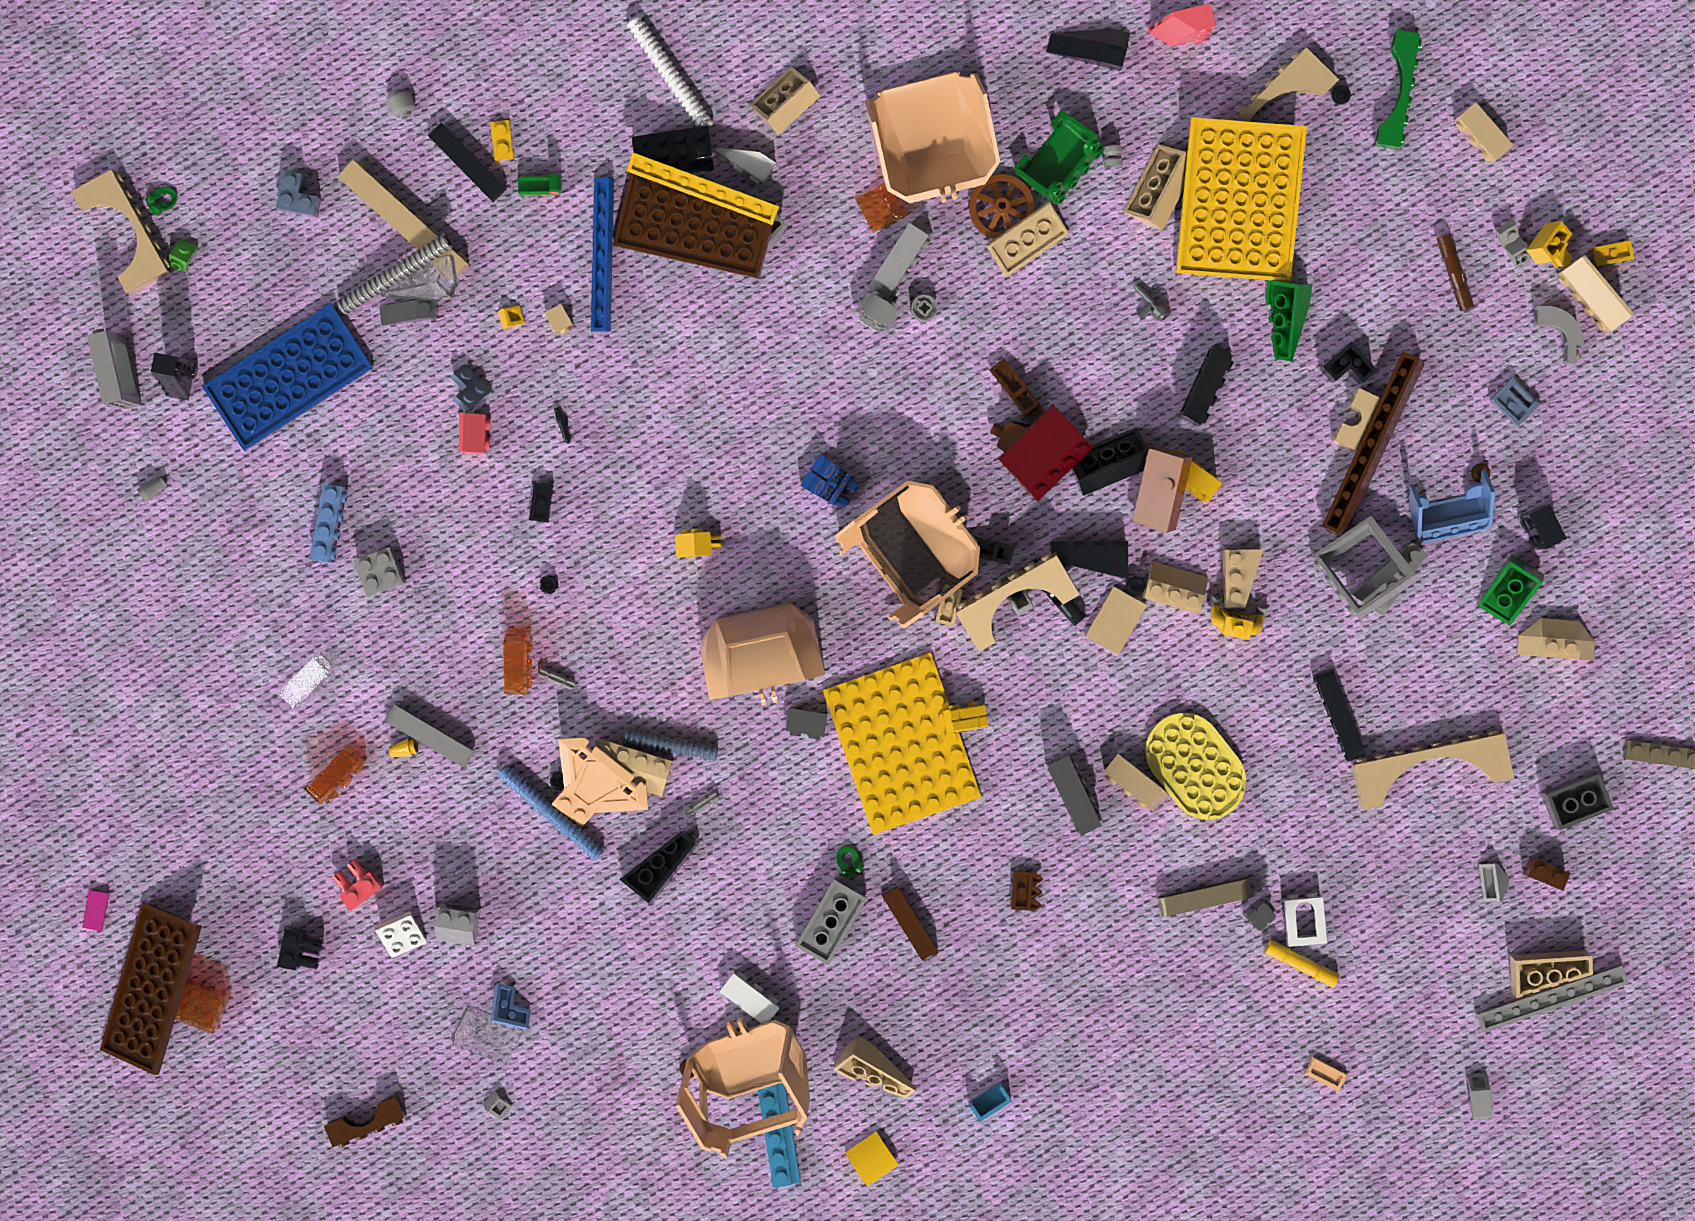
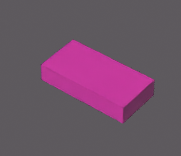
[82,889,110,931]

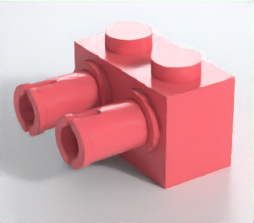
[331,859,384,911]

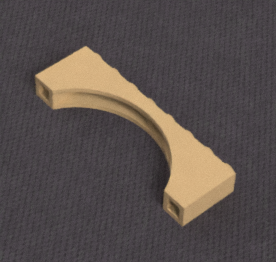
[1230,48,1339,122]
[1351,730,1514,810]

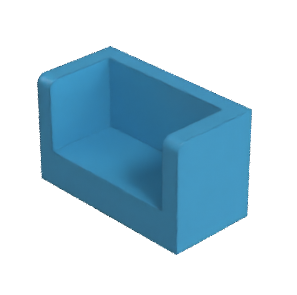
[968,1082,1012,1122]

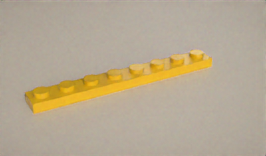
[627,153,780,225]

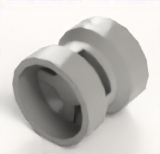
[1103,145,1123,168]

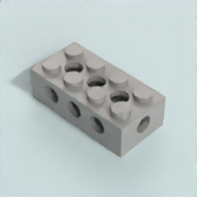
[795,877,867,965]

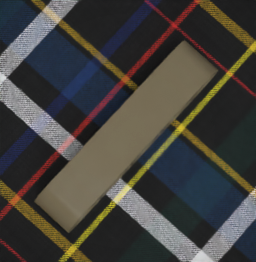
[1157,877,1253,917]

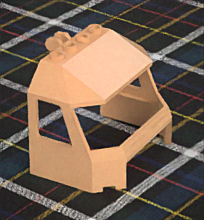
[676,1017,810,1158]

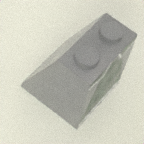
[434,902,481,946]

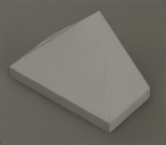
[1478,863,1509,902]

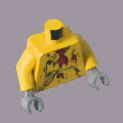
[1209,592,1269,640]

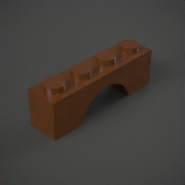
[324,1094,406,1148]

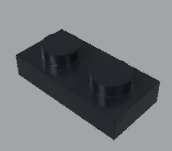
[529,482,554,523]

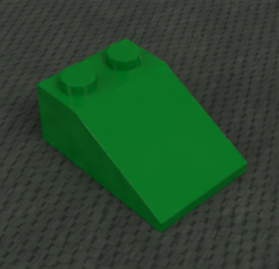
[1477,554,1544,626]

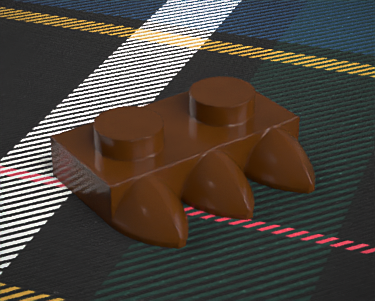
[1011,870,1043,911]

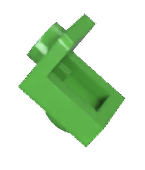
[169,238,198,273]

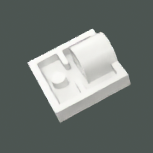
[375,911,427,958]

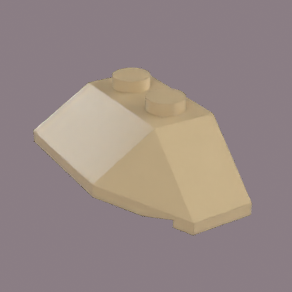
[1517,618,1595,661]

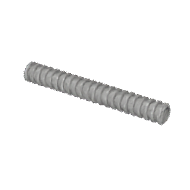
[337,234,452,315]

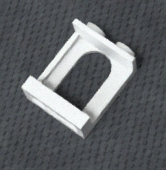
[1282,893,1327,947]

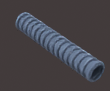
[623,728,718,762]

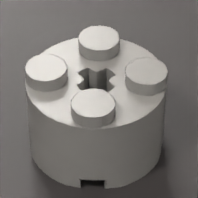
[854,290,899,334]

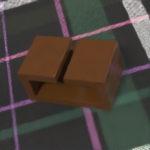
[1523,857,1571,891]

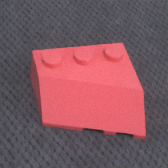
[1147,3,1216,46]

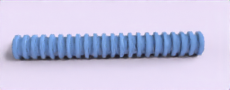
[497,764,605,861]

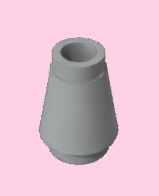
[136,476,167,502]

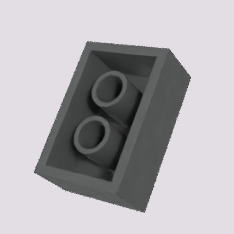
[1541,772,1614,830]

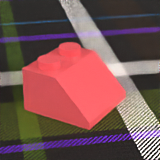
[459,413,491,454]

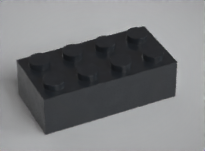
[632,125,714,182]

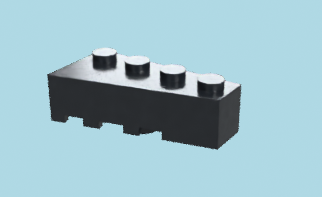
[619,831,700,904]

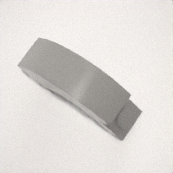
[1534,305,1584,365]

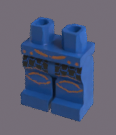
[800,454,859,508]

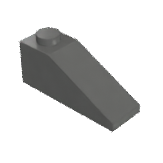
[379,298,439,326]

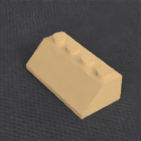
[1123,144,1187,230]
[1557,255,1634,333]
[596,738,673,797]

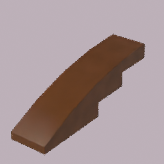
[989,358,1045,425]

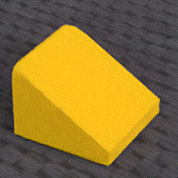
[498,305,525,329]

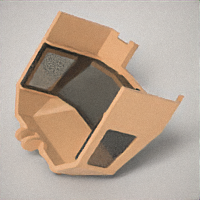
[835,480,980,628]

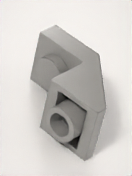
[1496,221,1532,268]
[1467,1073,1492,1119]

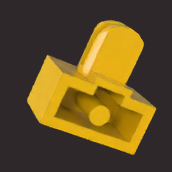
[1526,220,1572,268]
[675,528,722,558]

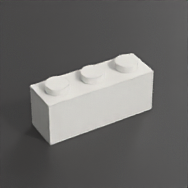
[720,971,780,1024]

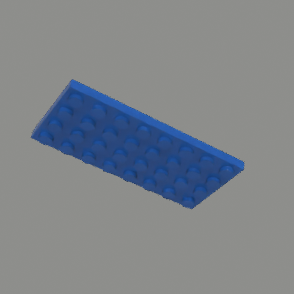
[202,303,373,451]

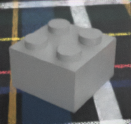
[353,547,406,597]

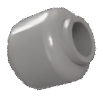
[387,89,416,119]

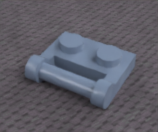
[1490,375,1541,426]

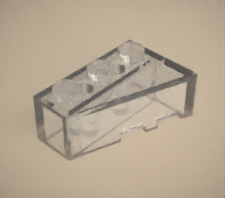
[278,647,345,710]

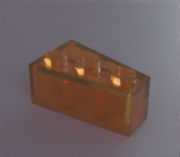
[504,627,533,695]
[303,745,367,805]

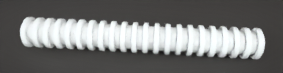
[627,16,714,129]

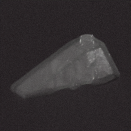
[380,254,458,301]

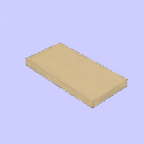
[985,201,1069,277]

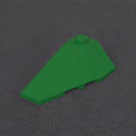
[1265,280,1312,361]

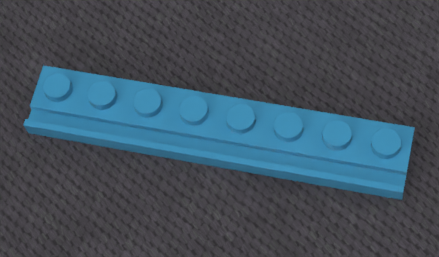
[758,1082,801,1188]

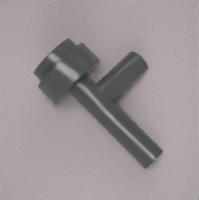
[1133,283,1172,322]

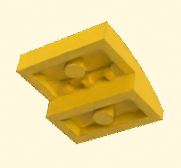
[845,1131,899,1187]

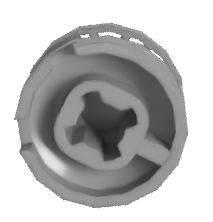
[911,294,938,323]

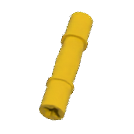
[1264,939,1340,988]

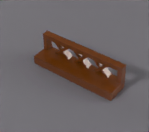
[882,886,939,961]

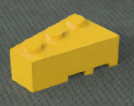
[1173,449,1223,503]

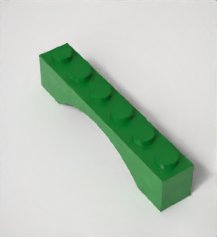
[1374,30,1422,150]

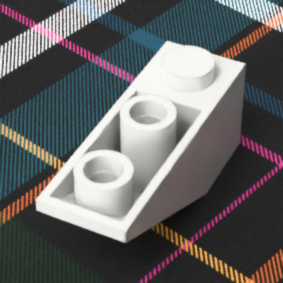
[715,148,776,185]

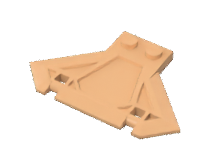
[552,737,648,827]

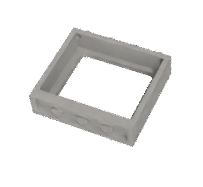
[87,329,141,410]
[1313,516,1417,620]

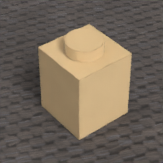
[544,304,574,335]

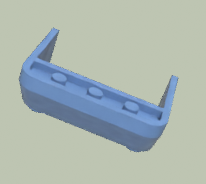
[1409,469,1495,543]

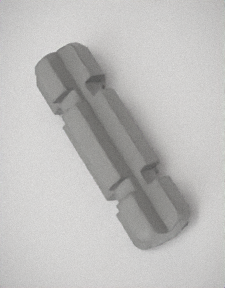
[538,667,575,690]
[684,791,719,818]

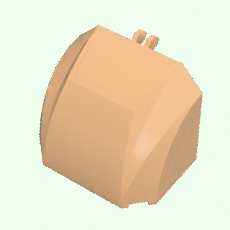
[865,71,1000,203]
[701,603,825,705]

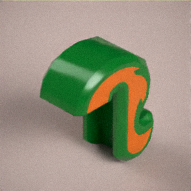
[518,172,562,197]

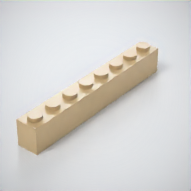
[337,160,469,282]

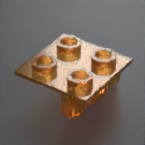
[855,183,907,233]

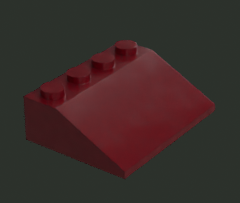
[997,404,1093,501]

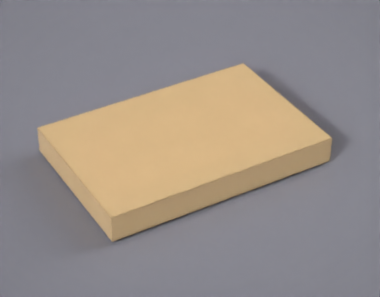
[1085,586,1147,655]

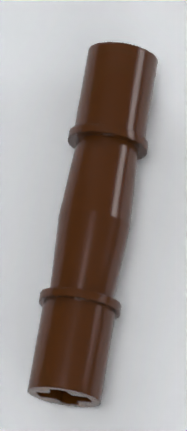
[1436,234,1475,312]

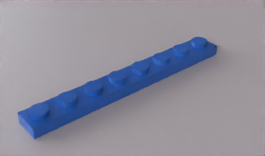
[591,177,614,332]

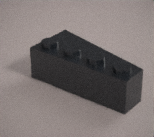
[151,352,198,401]
[1049,541,1128,579]

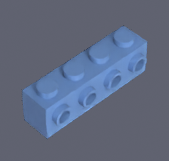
[309,483,348,563]

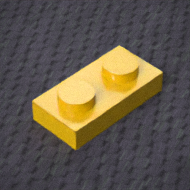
[490,120,514,161]
[1591,240,1635,267]

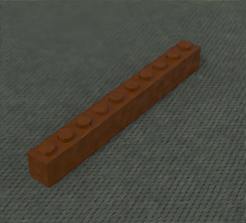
[1322,351,1425,536]

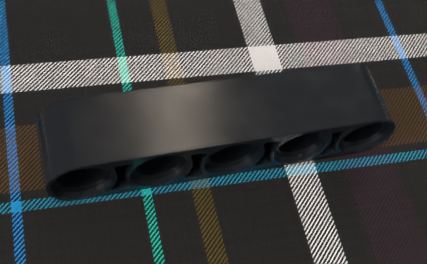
[427,122,507,203]
[1313,668,1366,762]

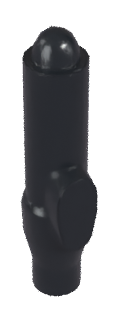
[554,407,571,444]

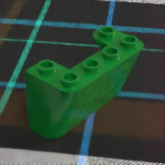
[1013,110,1103,205]

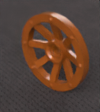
[969,174,1034,239]

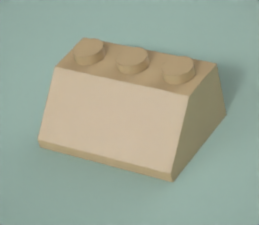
[749,66,820,135]
[1142,561,1208,614]

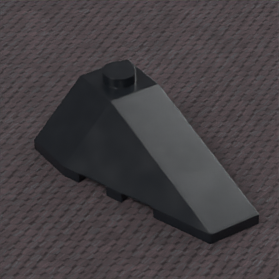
[1046,29,1130,71]

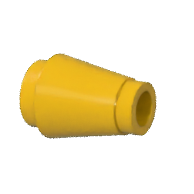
[389,737,419,757]

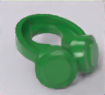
[146,187,177,216]
[836,846,864,877]

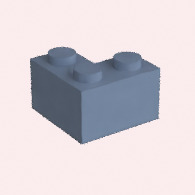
[276,170,321,218]

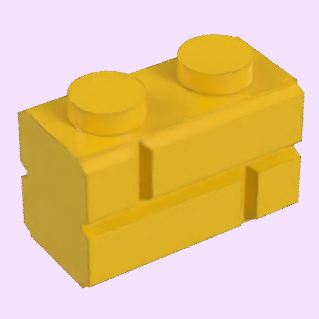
[943,701,989,734]

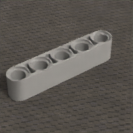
[385,703,475,767]

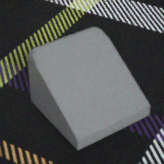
[483,1091,512,1119]

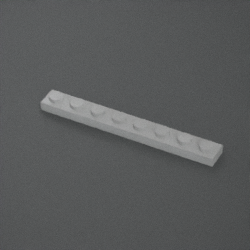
[1476,965,1629,1033]

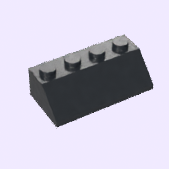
[1178,344,1234,426]
[1071,427,1148,496]

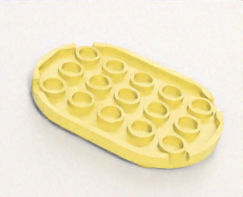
[1145,713,1246,820]

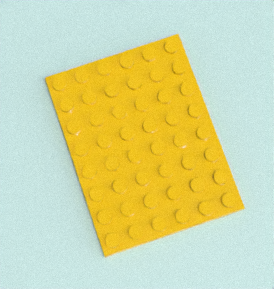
[1176,117,1307,282]
[822,652,981,835]

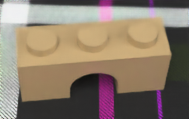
[1332,388,1380,451]

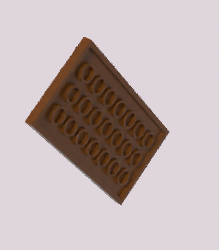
[613,173,778,279]
[100,903,202,1075]

